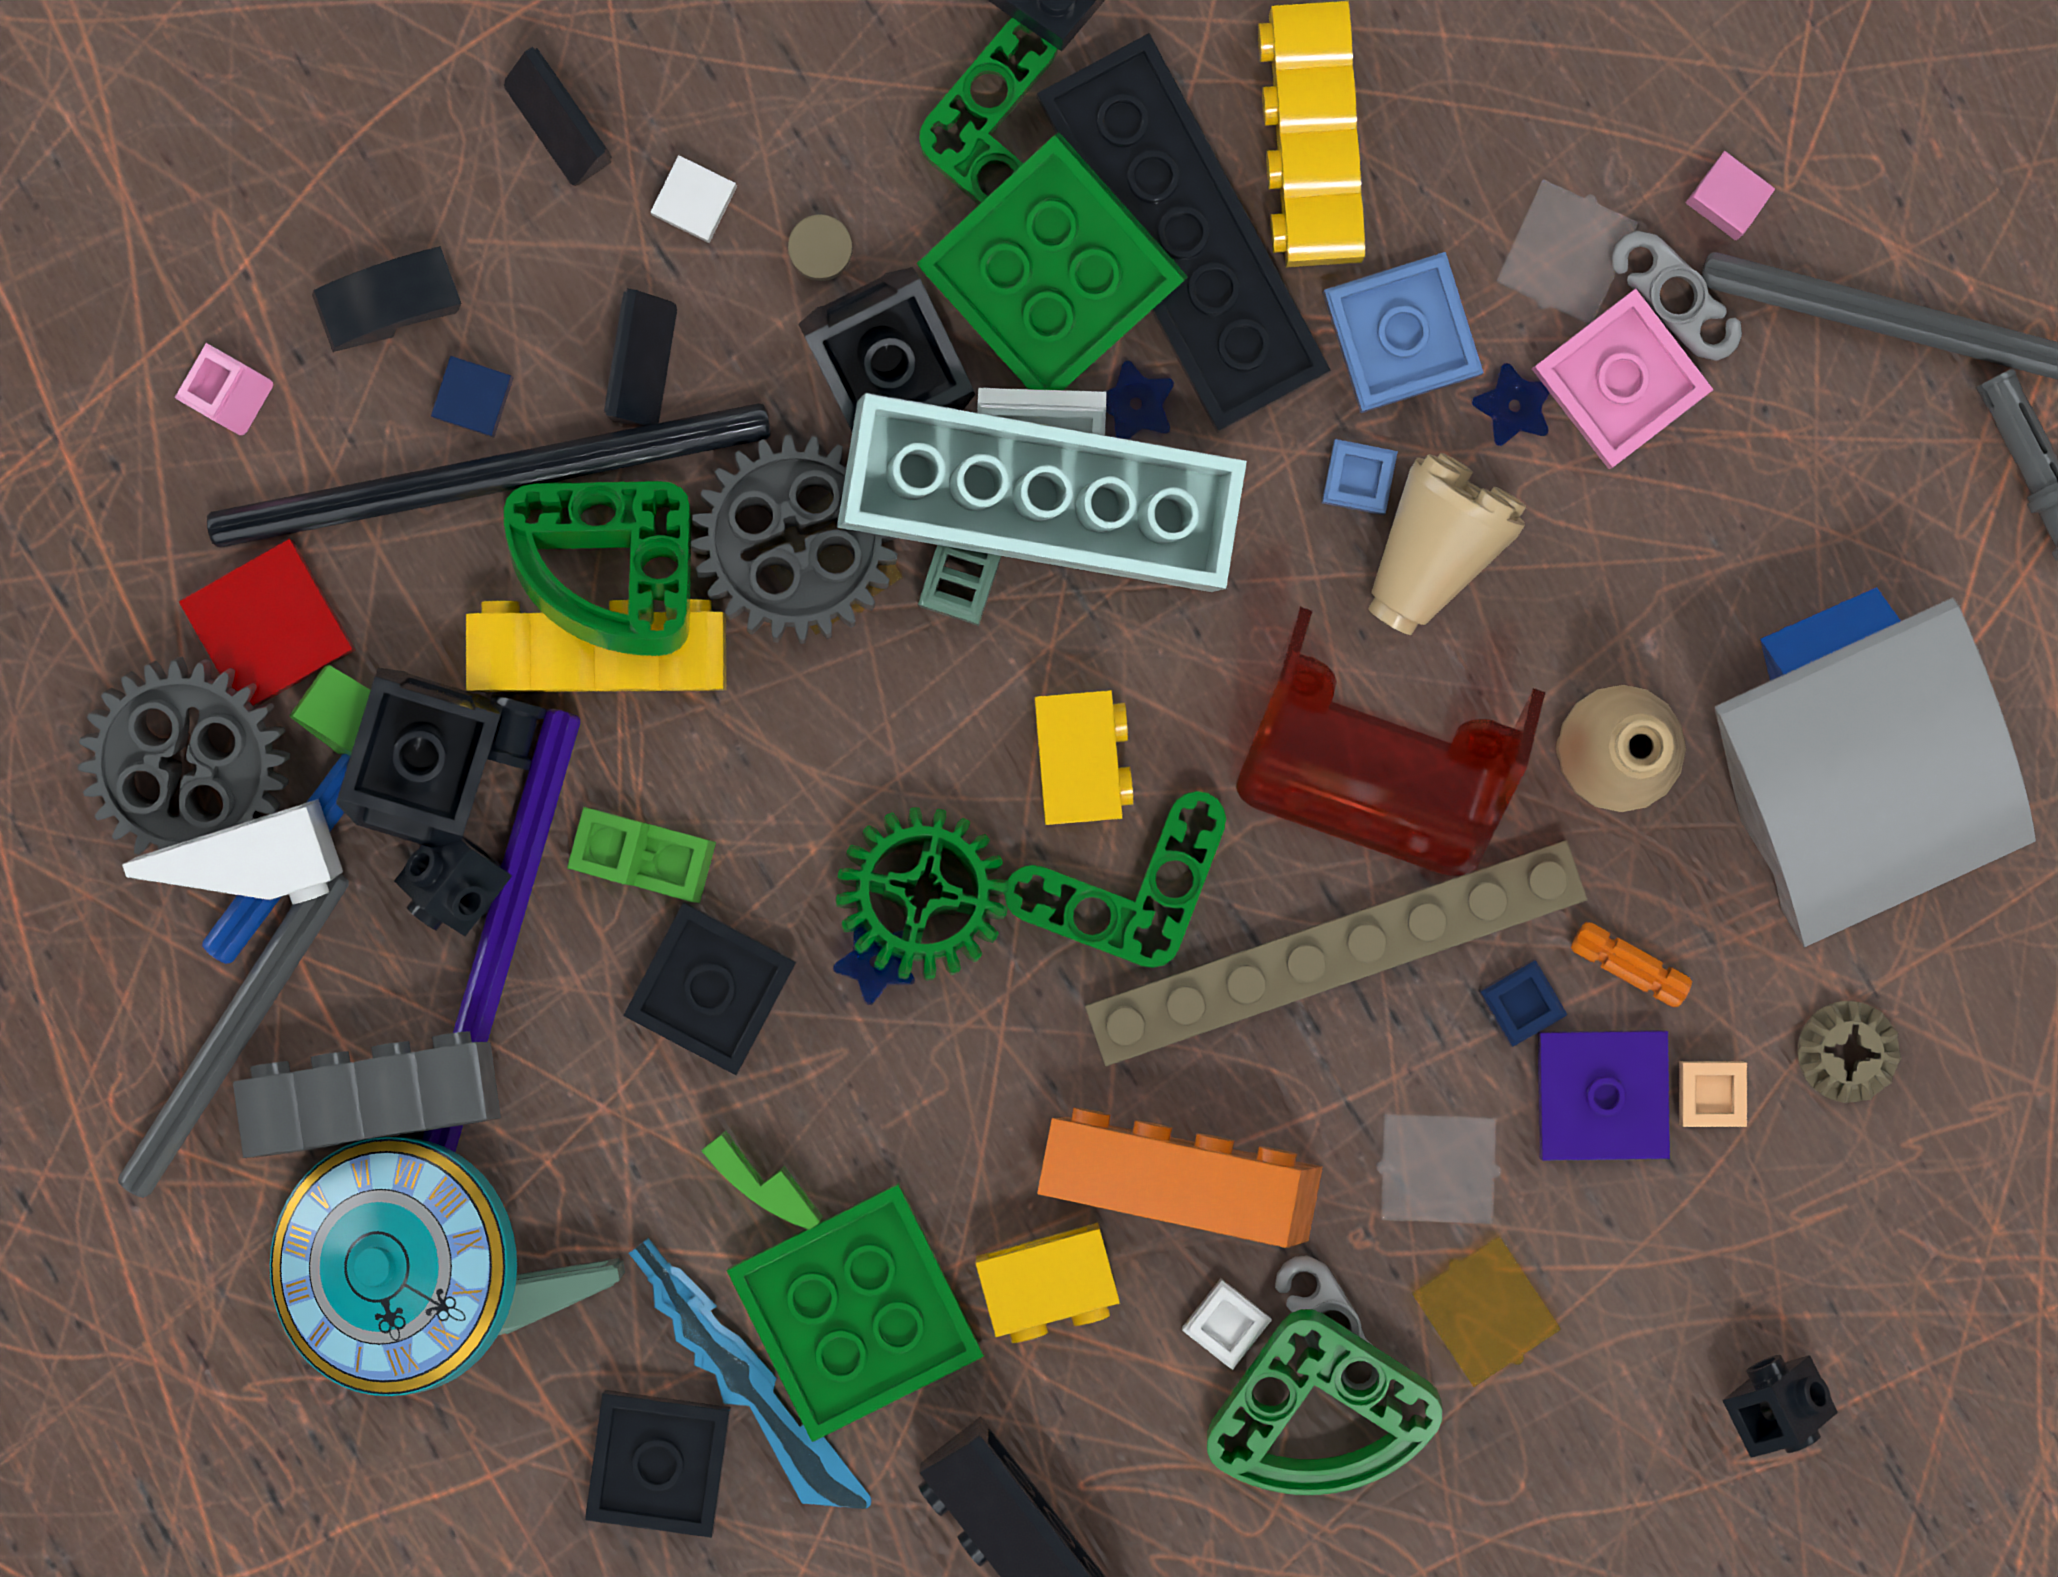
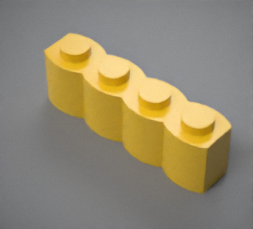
[1258,1,1365,267]
[466,599,727,692]

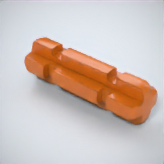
[1571,922,1693,1007]

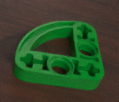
[504,481,692,656]
[1207,1309,1442,1495]

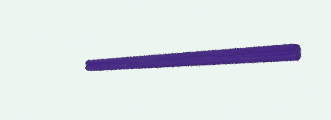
[422,709,581,1152]

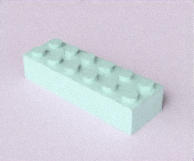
[837,393,1247,592]

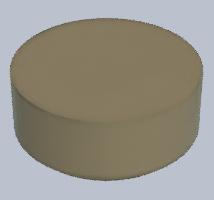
[788,215,853,281]

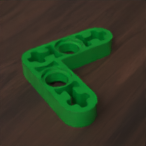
[919,18,1058,205]
[1004,791,1226,968]

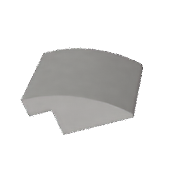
[1715,598,2036,947]

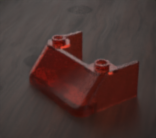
[1236,607,1546,876]

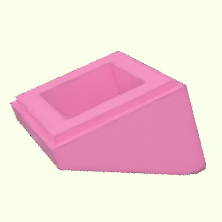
[1685,151,1775,241]
[175,343,273,435]

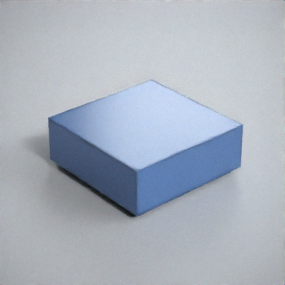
[1322,439,1398,515]

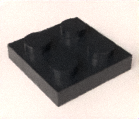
[623,902,797,1075]
[585,1390,731,1538]

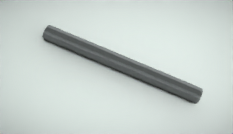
[1701,252,2058,380]
[118,874,349,1198]

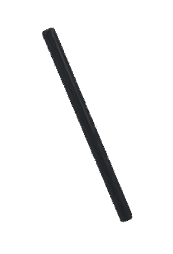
[207,403,771,548]

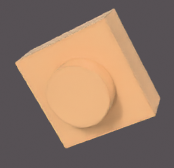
[1679,1061,1747,1127]

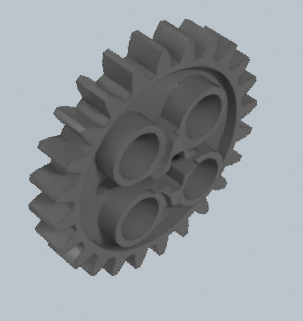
[691,435,898,644]
[78,657,291,855]

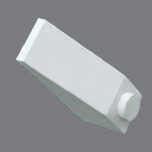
[122,799,343,904]

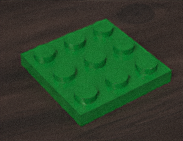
[916,132,1188,391]
[726,1183,984,1442]

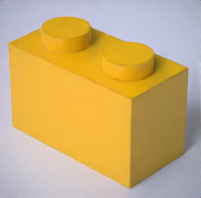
[1035,690,1133,825]
[975,1223,1120,1343]

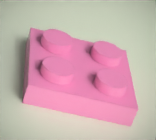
[1532,289,1714,469]

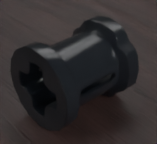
[487,694,548,770]

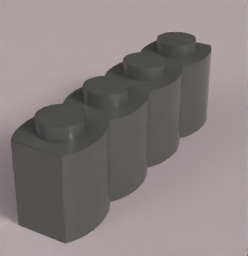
[233,1031,501,1158]

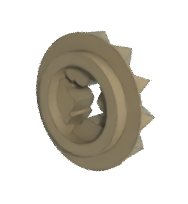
[1797,1001,1902,1103]

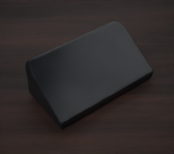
[504,47,612,186]
[604,288,677,426]

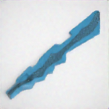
[628,1238,872,1509]

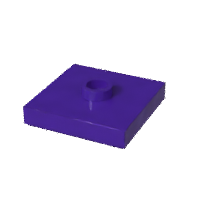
[1538,1030,1670,1161]

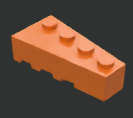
[1037,1107,1323,1248]

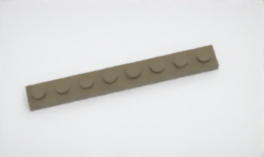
[1084,840,1588,1066]

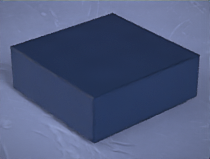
[431,356,514,438]
[1478,959,1567,1047]

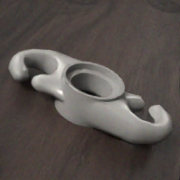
[1612,231,1742,361]
[1275,1255,1379,1390]

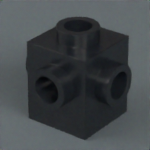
[394,835,512,936]
[1722,1355,1838,1458]

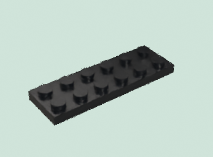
[1037,33,1331,433]

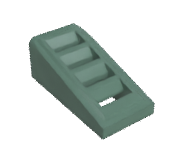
[918,545,1002,626]
[498,1258,625,1336]

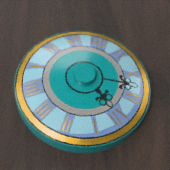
[270,1137,517,1396]

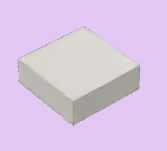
[651,155,737,243]
[1182,1278,1272,1370]

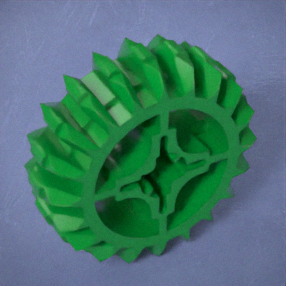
[835,807,1009,981]

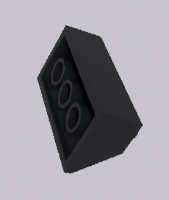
[918,1416,1106,1577]

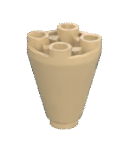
[1368,453,1526,635]
[1555,685,1686,812]

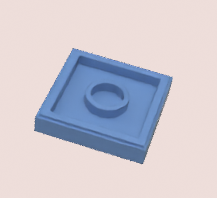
[1323,252,1484,413]

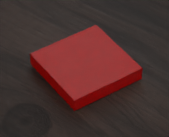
[178,539,356,708]

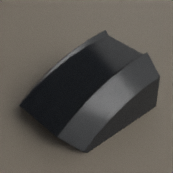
[798,267,976,432]
[336,668,502,848]

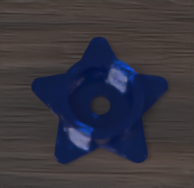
[1105,361,1174,440]
[1472,363,1550,446]
[833,927,915,1005]

